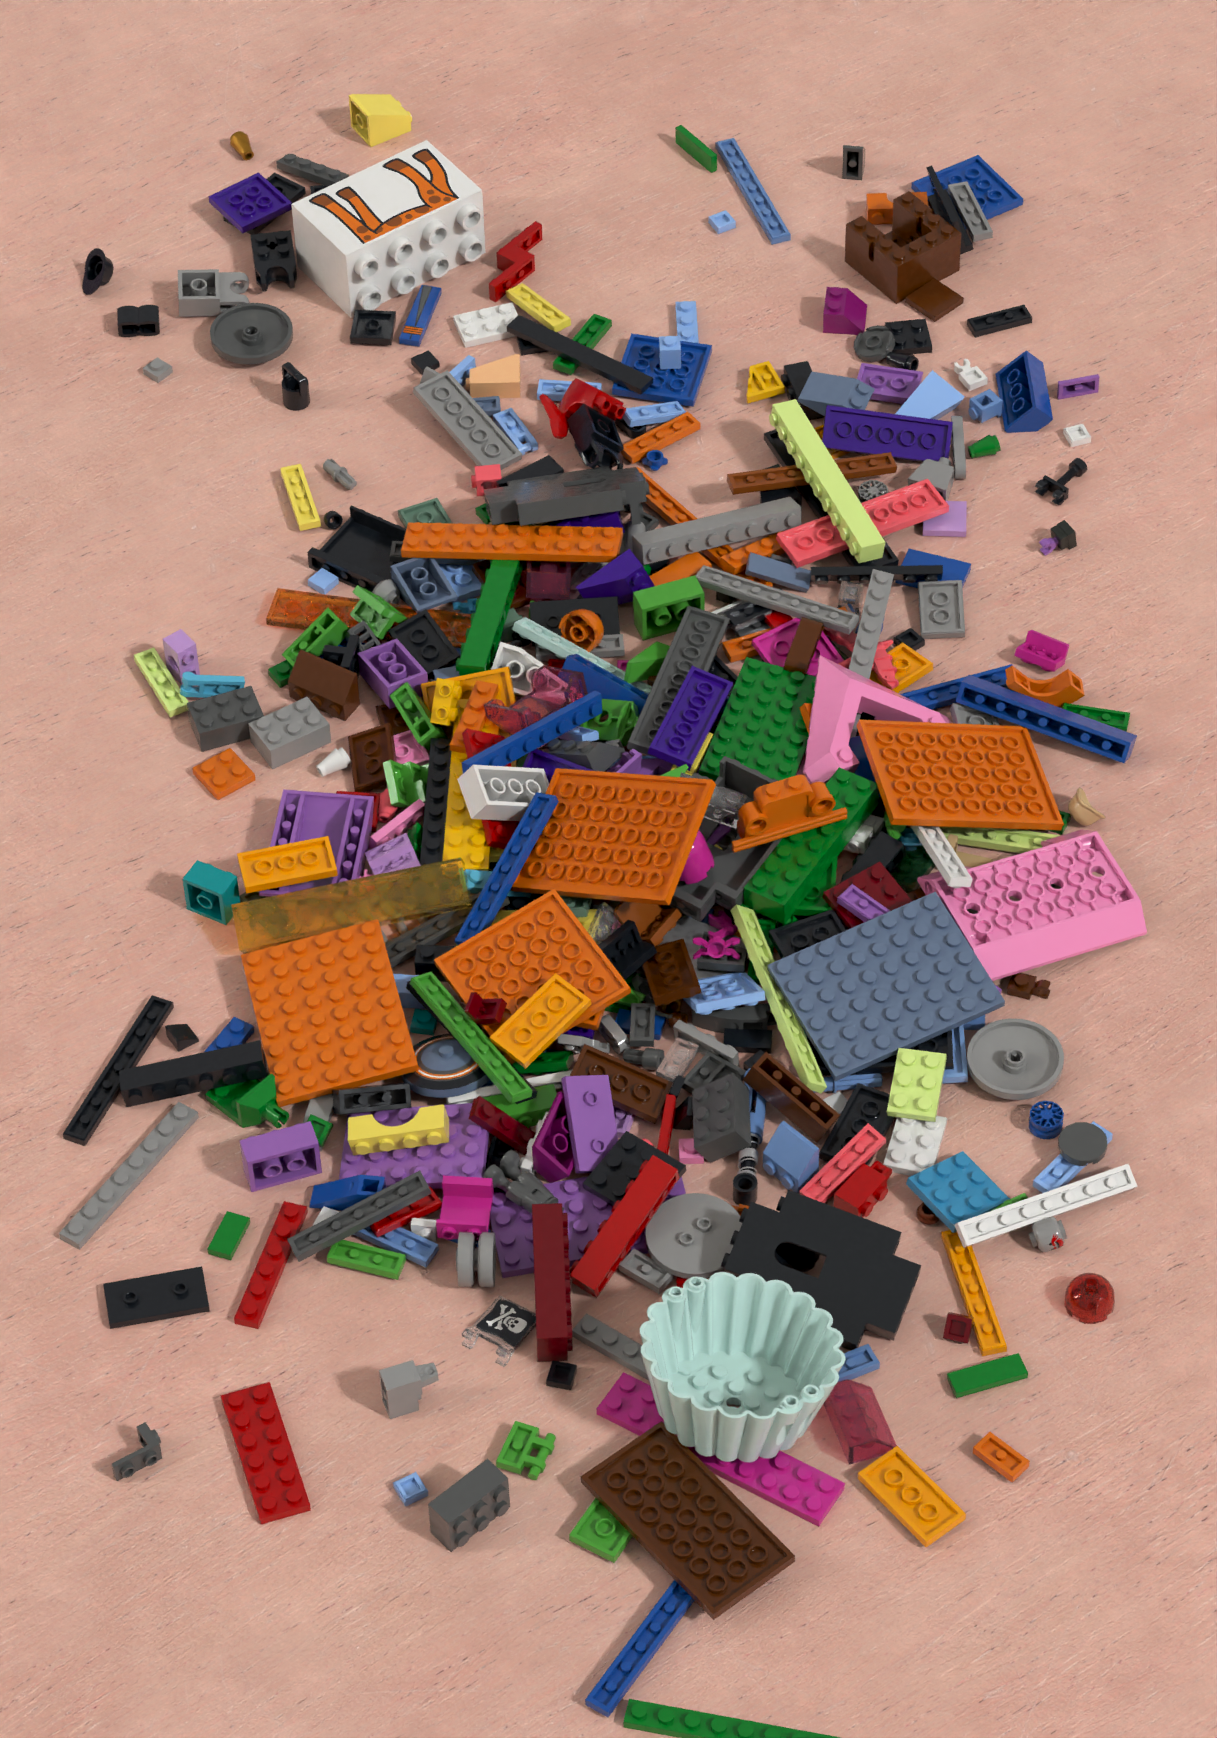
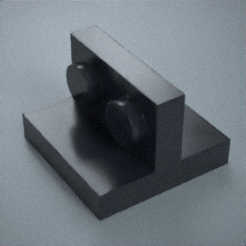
[323,635,361,678]
[598,919,657,980]

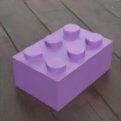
[357,639,428,709]
[239,1121,322,1192]

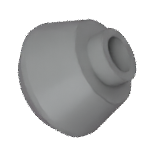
[373,579,400,607]

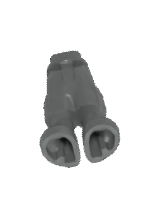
[483,1150,564,1213]

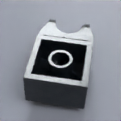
[250,230,297,292]
[567,404,624,470]

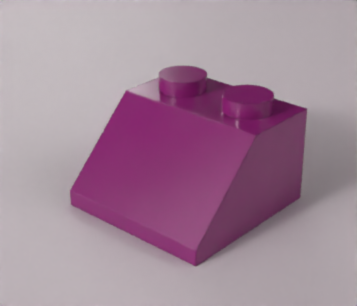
[823,287,867,335]

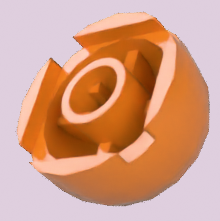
[559,609,604,652]

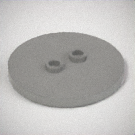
[646,1193,742,1279]

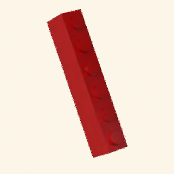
[570,1155,679,1298]

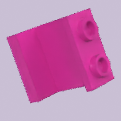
[436,1175,494,1241]

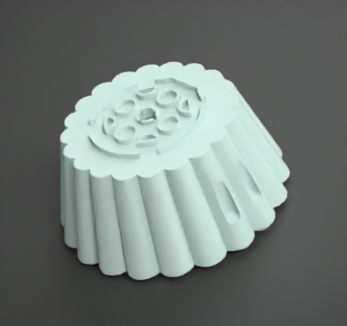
[640,1272,846,1463]

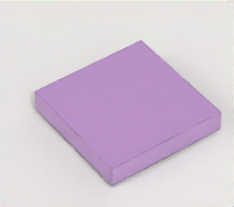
[923,501,967,537]

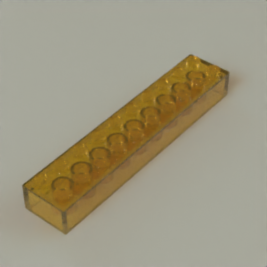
[231,857,473,954]

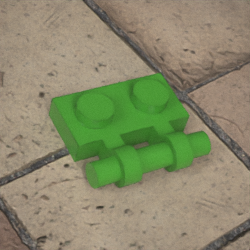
[496,1421,556,1480]

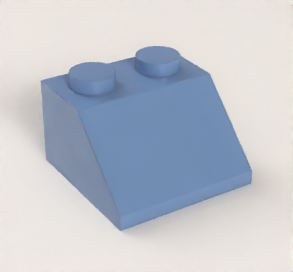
[763,1121,819,1194]

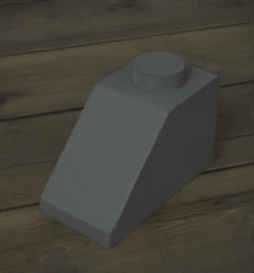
[842,145,865,180]

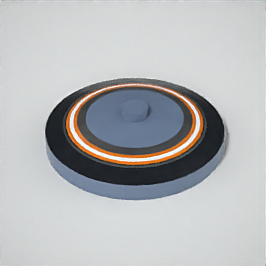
[402,1034,490,1098]

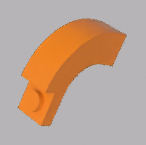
[1005,666,1085,707]

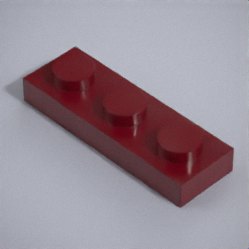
[469,1096,535,1155]

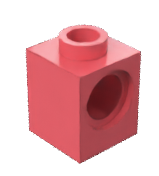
[471,464,502,496]

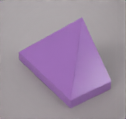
[1057,374,1100,400]

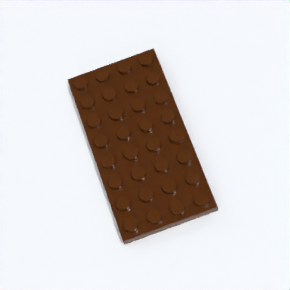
[581,1421,795,1620]

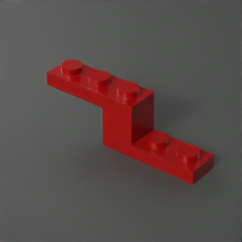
[489,221,542,303]

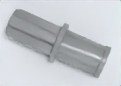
[323,459,357,490]

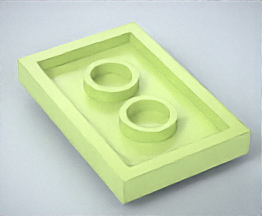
[887,1048,947,1122]

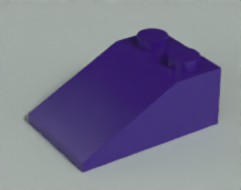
[576,548,655,605]

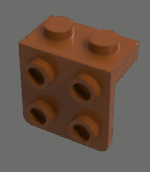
[614,901,682,946]

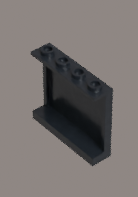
[307,505,406,593]

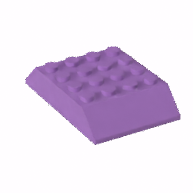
[259,789,374,903]

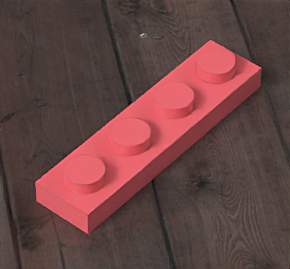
[800,1123,886,1203]

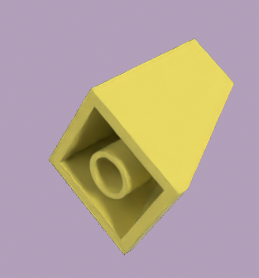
[349,94,412,147]

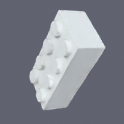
[457,765,549,821]

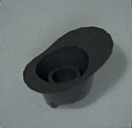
[82,248,114,295]

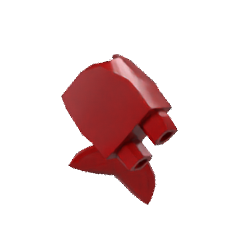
[539,378,626,439]

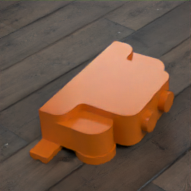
[732,774,847,853]

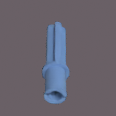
[813,1073,883,1093]

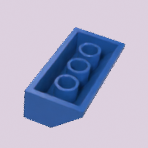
[995,350,1053,433]

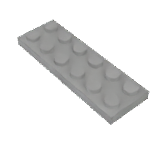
[413,370,522,470]

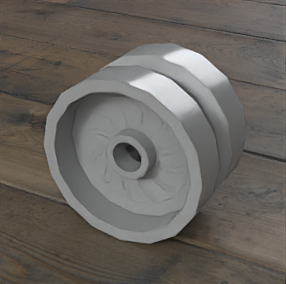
[456,1232,496,1287]

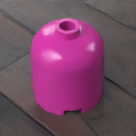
[679,830,714,885]

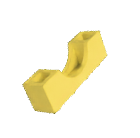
[348,1104,449,1155]

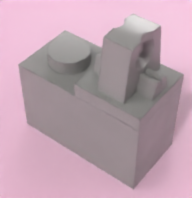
[379,1360,439,1419]

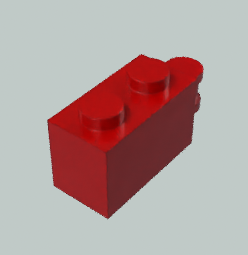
[834,1160,892,1218]

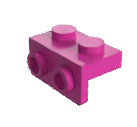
[1014,630,1069,672]

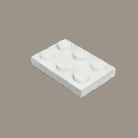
[453,302,518,348]
[883,1116,947,1176]

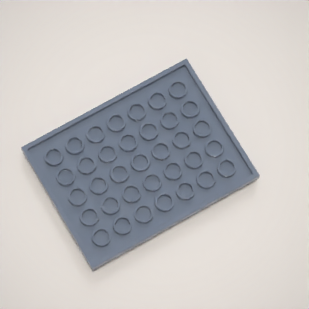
[767,891,1005,1081]

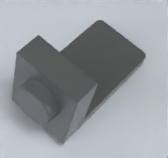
[112,1422,162,1481]

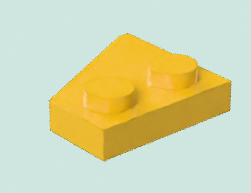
[747,361,785,403]

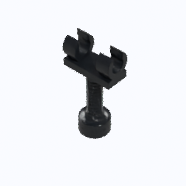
[1035,458,1087,505]

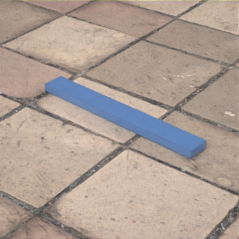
[715,138,791,245]

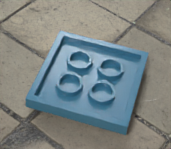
[906,1151,1010,1233]

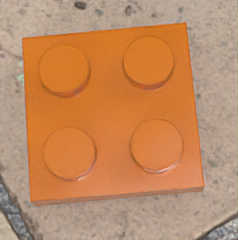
[192,748,256,800]

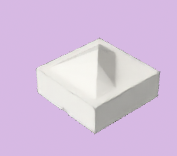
[411,1218,437,1242]

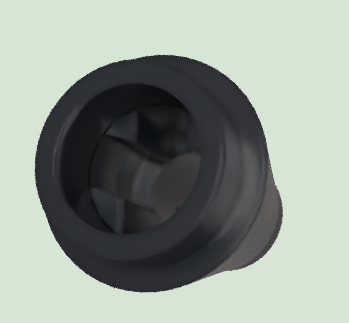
[886,352,919,371]

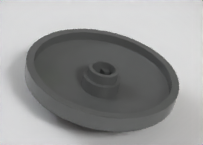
[210,303,293,364]

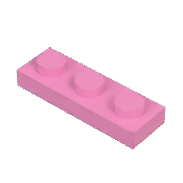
[368,799,425,850]

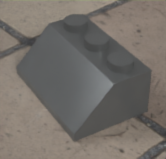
[543,739,625,772]

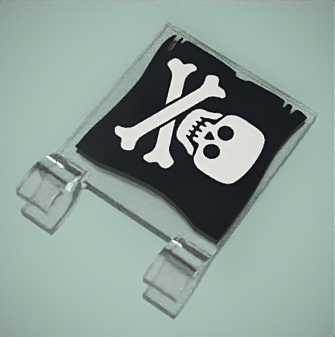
[462,1295,536,1367]

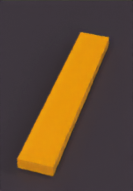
[941,1230,1007,1356]

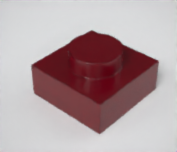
[943,1312,974,1344]

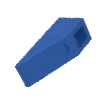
[310,1175,386,1211]

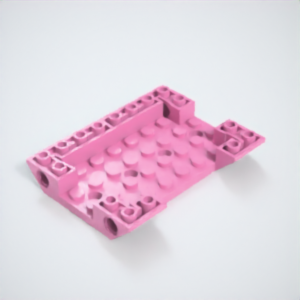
[917,829,1147,981]

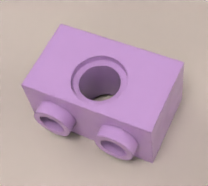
[163,629,200,684]

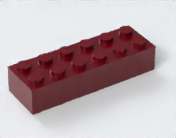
[532,1203,573,1362]

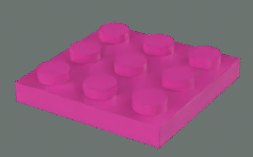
[752,618,844,677]

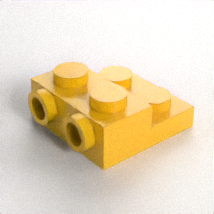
[430,678,462,726]

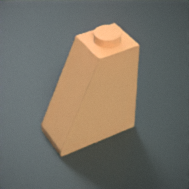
[466,354,520,398]

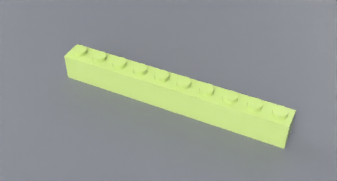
[769,399,885,563]

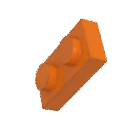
[973,1432,1030,1483]

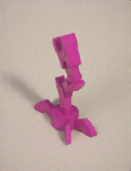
[693,910,740,959]

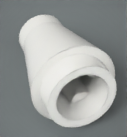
[316,747,351,777]

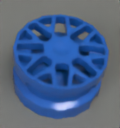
[1029,1101,1064,1140]

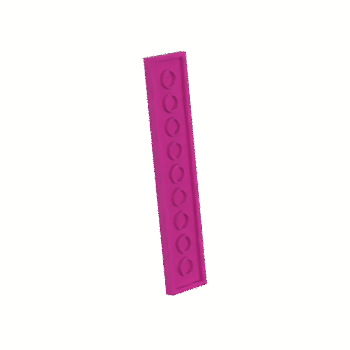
[596,1372,845,1527]

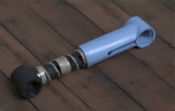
[733,1068,767,1206]

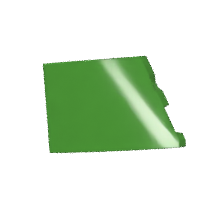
[383,760,429,808]

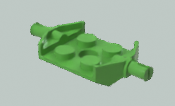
[579,699,639,746]

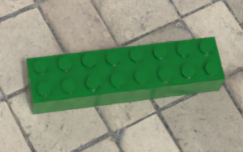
[744,767,879,924]

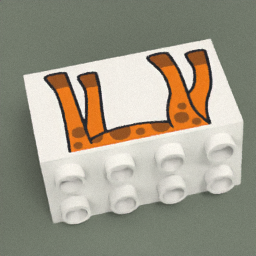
[291,140,486,318]

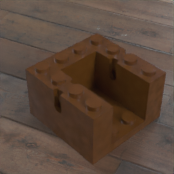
[845,191,961,304]

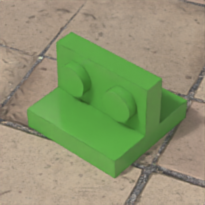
[350,585,408,639]

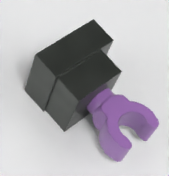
[1039,520,1077,555]

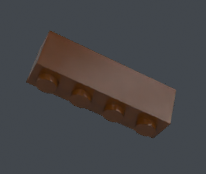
[743,1052,840,1143]

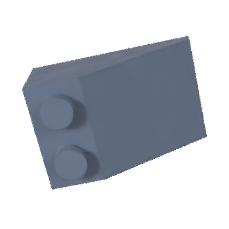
[797,372,875,416]
[391,558,458,614]

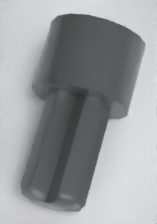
[623,1048,665,1071]

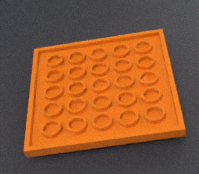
[434,889,631,1064]

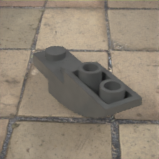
[692,1003,777,1033]

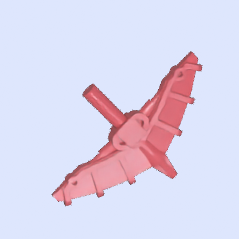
[824,627,899,690]

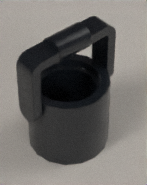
[282,362,310,411]

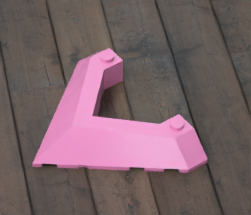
[803,655,952,785]

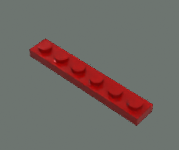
[234,1201,308,1329]

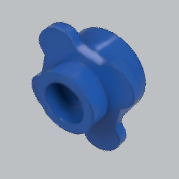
[642,450,668,471]

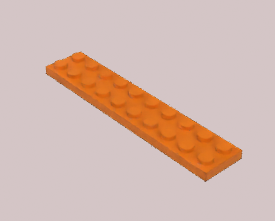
[401,522,623,563]

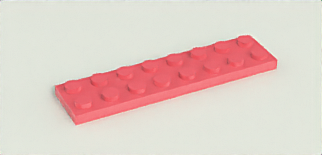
[776,479,949,568]

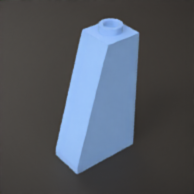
[895,370,965,420]

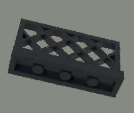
[926,165,973,255]

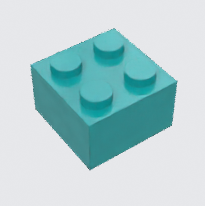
[182,860,241,925]

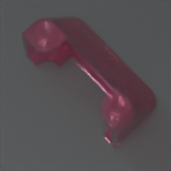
[484,665,588,749]

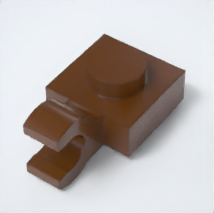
[1007,973,1051,1000]

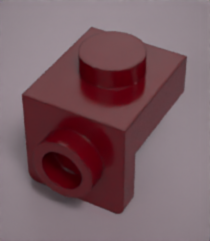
[465,992,507,1025]

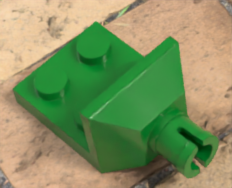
[205,1074,289,1128]

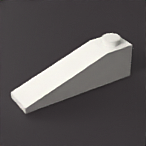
[491,642,577,708]

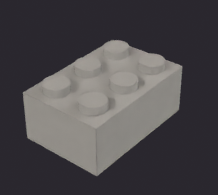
[248,697,331,770]

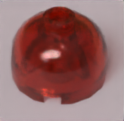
[1064,1273,1115,1324]

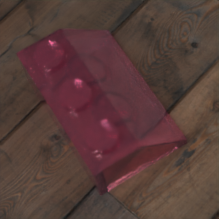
[823,1379,897,1465]

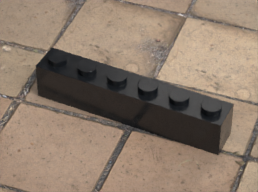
[119,1040,268,1107]

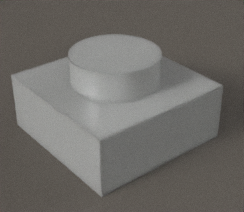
[143,357,173,383]

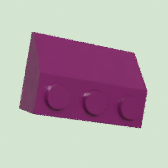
[532,1091,574,1183]

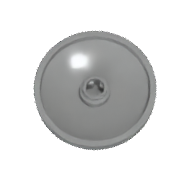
[967,1019,1064,1100]

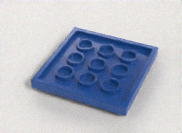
[911,155,1023,229]
[612,333,712,407]

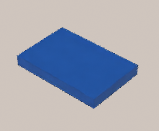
[895,549,971,588]

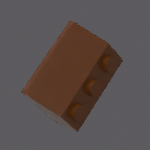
[288,650,360,721]

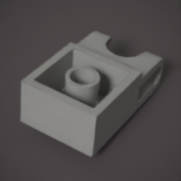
[178,269,250,317]

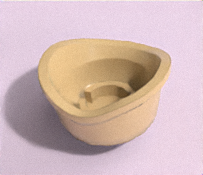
[1068,787,1106,826]

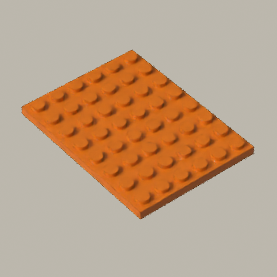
[857,720,1064,830]
[511,768,716,906]
[241,919,419,1107]

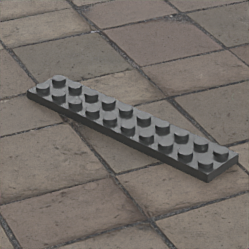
[627,606,730,760]

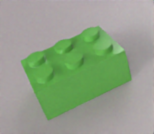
[633,575,705,641]

